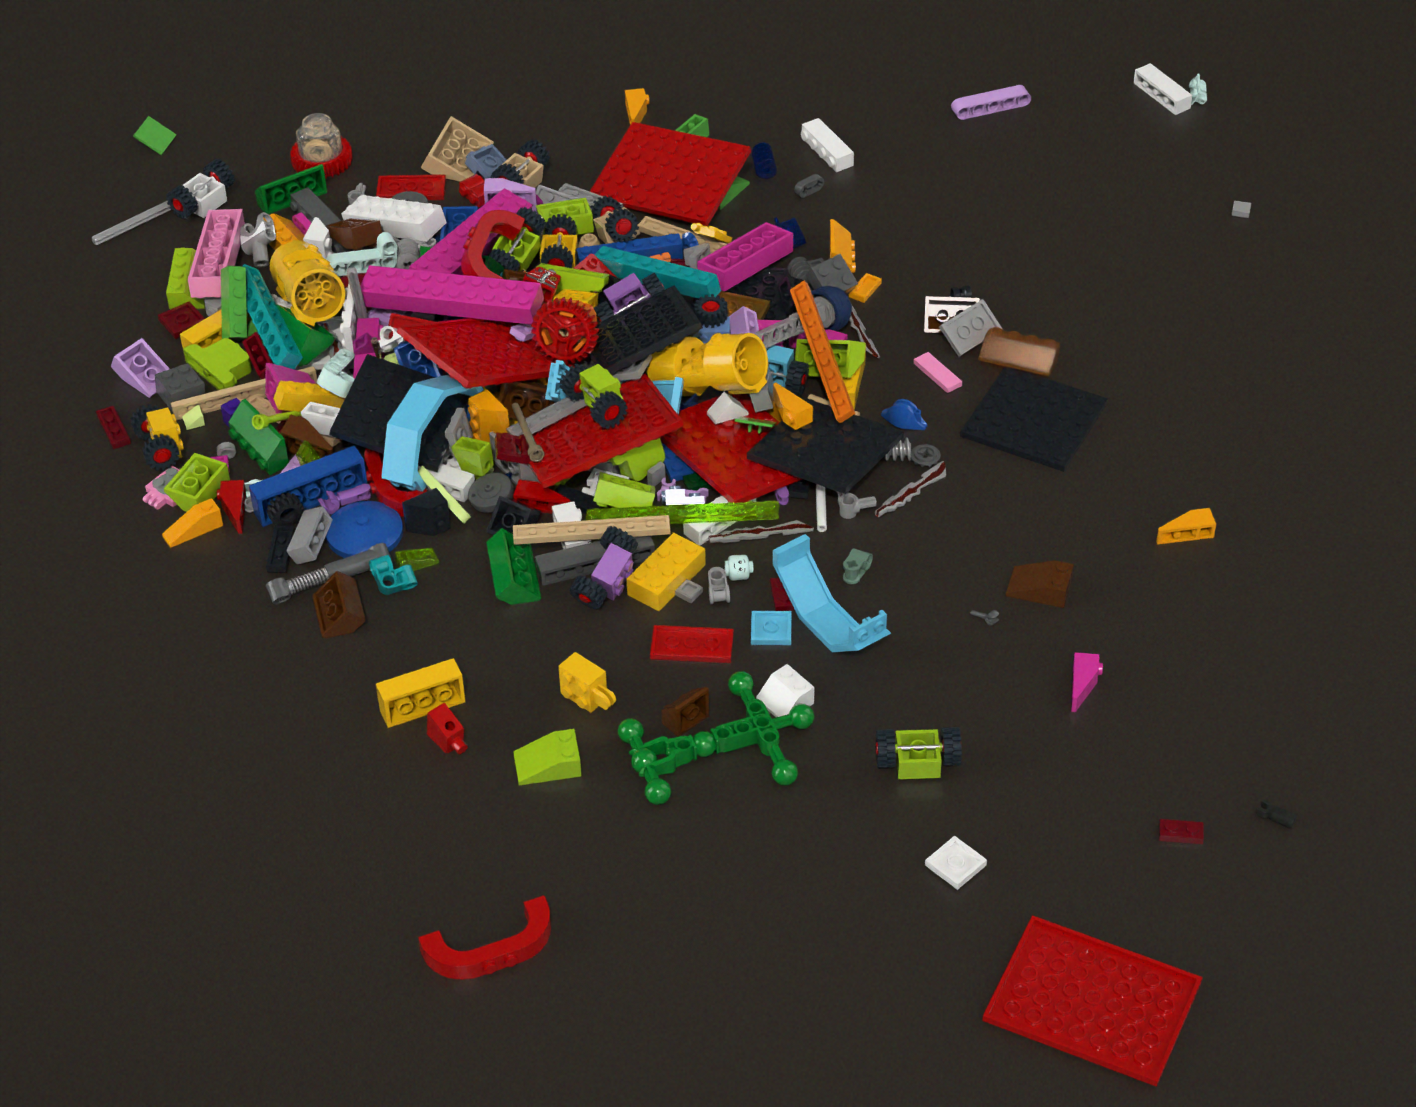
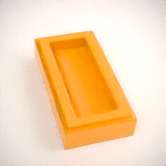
[849,273,882,303]

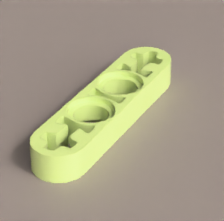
[418,465,471,524]

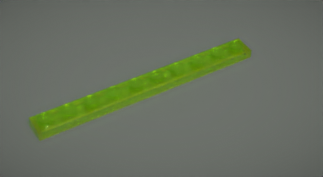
[585,501,780,524]

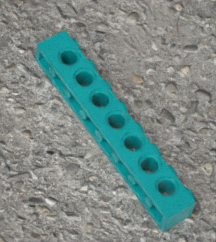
[242,264,303,369]

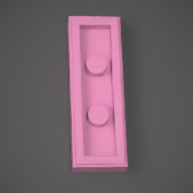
[914,352,962,393]

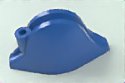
[881,399,927,430]

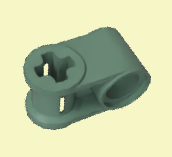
[843,548,873,584]

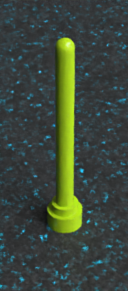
[252,411,301,430]

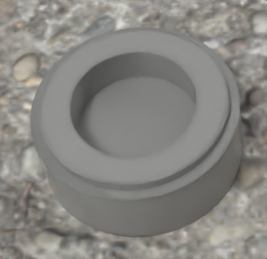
[217,442,236,459]

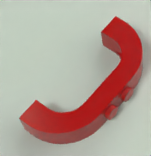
[461,210,525,279]
[364,448,427,517]
[418,895,551,980]

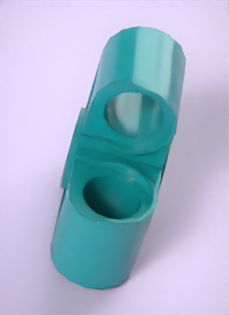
[369,555,418,595]

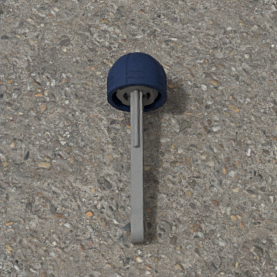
[755,286,852,348]

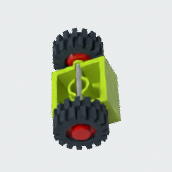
[489,207,546,272]
[560,364,627,429]
[876,727,962,779]

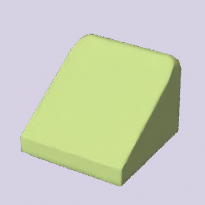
[182,405,205,430]

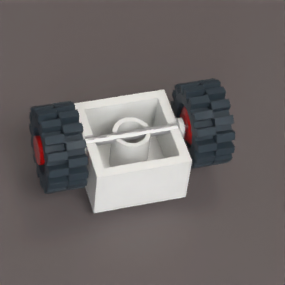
[166,159,235,219]

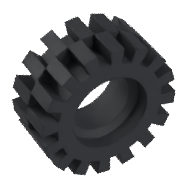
[267,493,305,526]

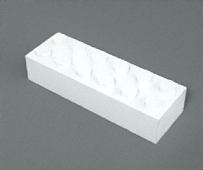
[341,195,447,242]

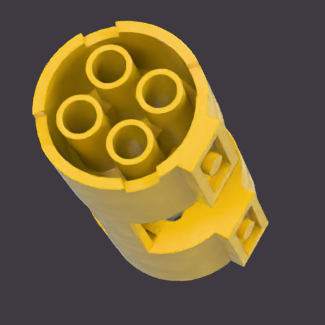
[270,240,345,326]
[647,333,768,396]

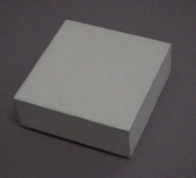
[1232,201,1251,218]
[647,461,666,486]
[675,579,703,603]

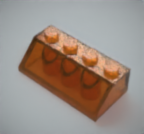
[978,327,1061,376]

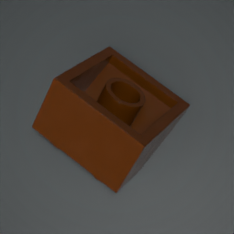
[661,687,709,737]

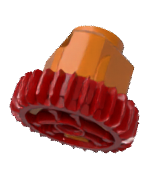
[531,297,599,365]

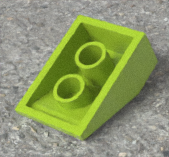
[513,729,581,785]

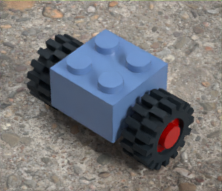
[693,294,730,344]

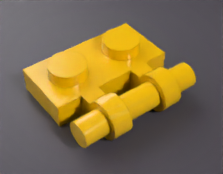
[691,223,732,244]

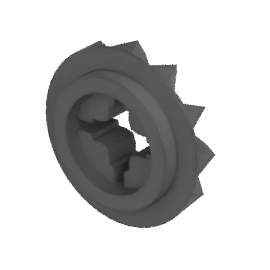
[911,444,941,468]

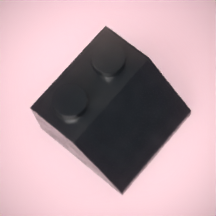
[402,488,451,536]
[486,496,541,535]

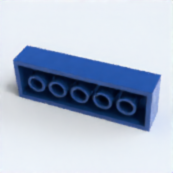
[249,446,367,527]

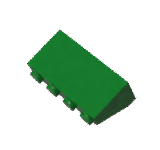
[277,304,336,367]

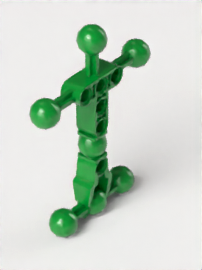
[618,671,815,805]

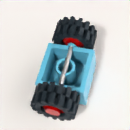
[766,345,809,396]

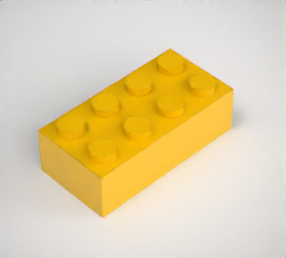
[626,533,706,611]
[376,658,465,728]

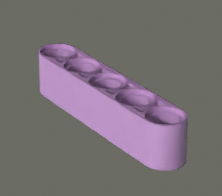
[951,85,1031,120]

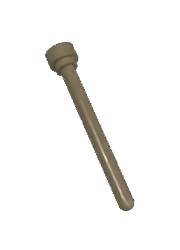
[512,403,544,462]

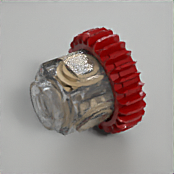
[290,113,353,179]

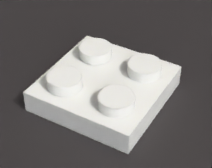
[925,836,987,890]

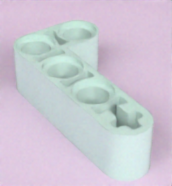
[326,232,397,276]
[317,349,355,398]

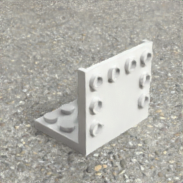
[295,284,358,370]

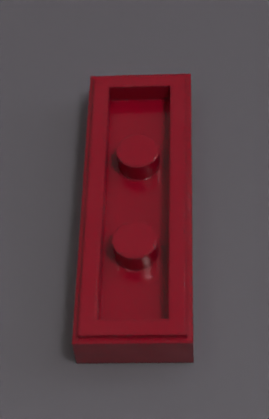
[96,406,131,449]

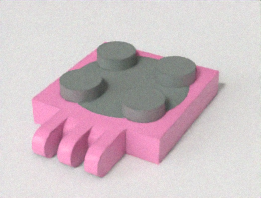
[143,465,180,509]

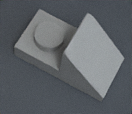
[683,243,711,269]

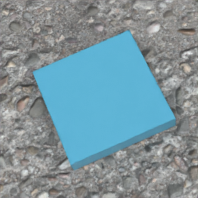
[751,611,792,645]

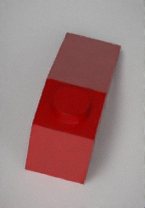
[513,479,570,514]
[217,480,246,534]

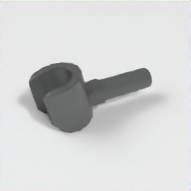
[971,610,999,625]

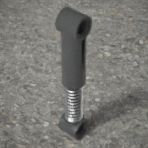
[266,543,393,604]

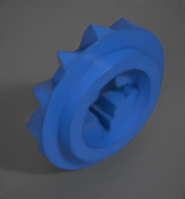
[681,232,699,249]

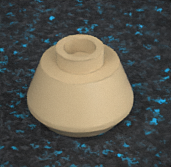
[578,233,600,248]

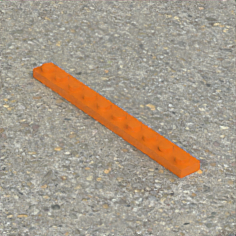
[790,280,856,423]

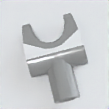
[240,212,276,268]

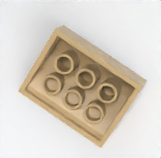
[421,116,494,181]

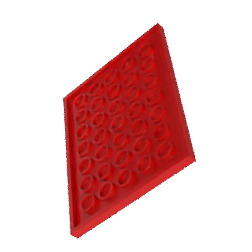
[590,122,751,226]
[397,318,575,389]
[516,373,684,488]
[660,393,801,507]
[982,915,1203,1087]

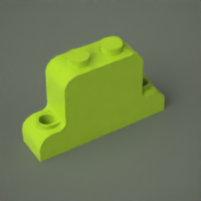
[537,263,609,295]
[183,338,252,390]
[608,438,665,481]

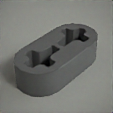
[794,174,825,198]

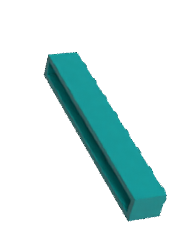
[595,246,721,299]

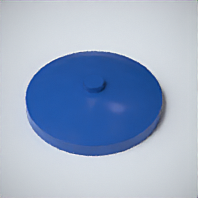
[326,501,403,558]

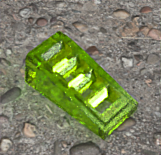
[296,440,321,466]
[395,548,439,571]

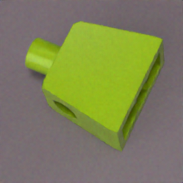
[451,436,494,480]

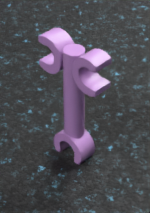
[657,478,709,503]

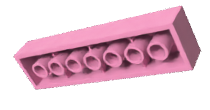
[188,209,245,299]

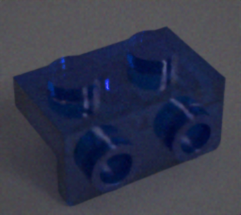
[774,217,806,248]

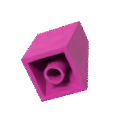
[265,363,315,413]

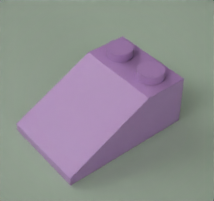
[484,178,537,214]
[111,338,169,398]

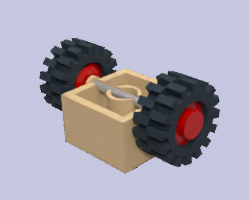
[490,139,550,188]
[590,196,640,244]

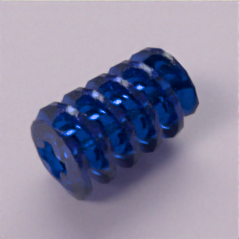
[752,142,777,179]

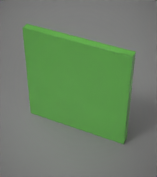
[133,116,177,155]
[735,417,777,433]

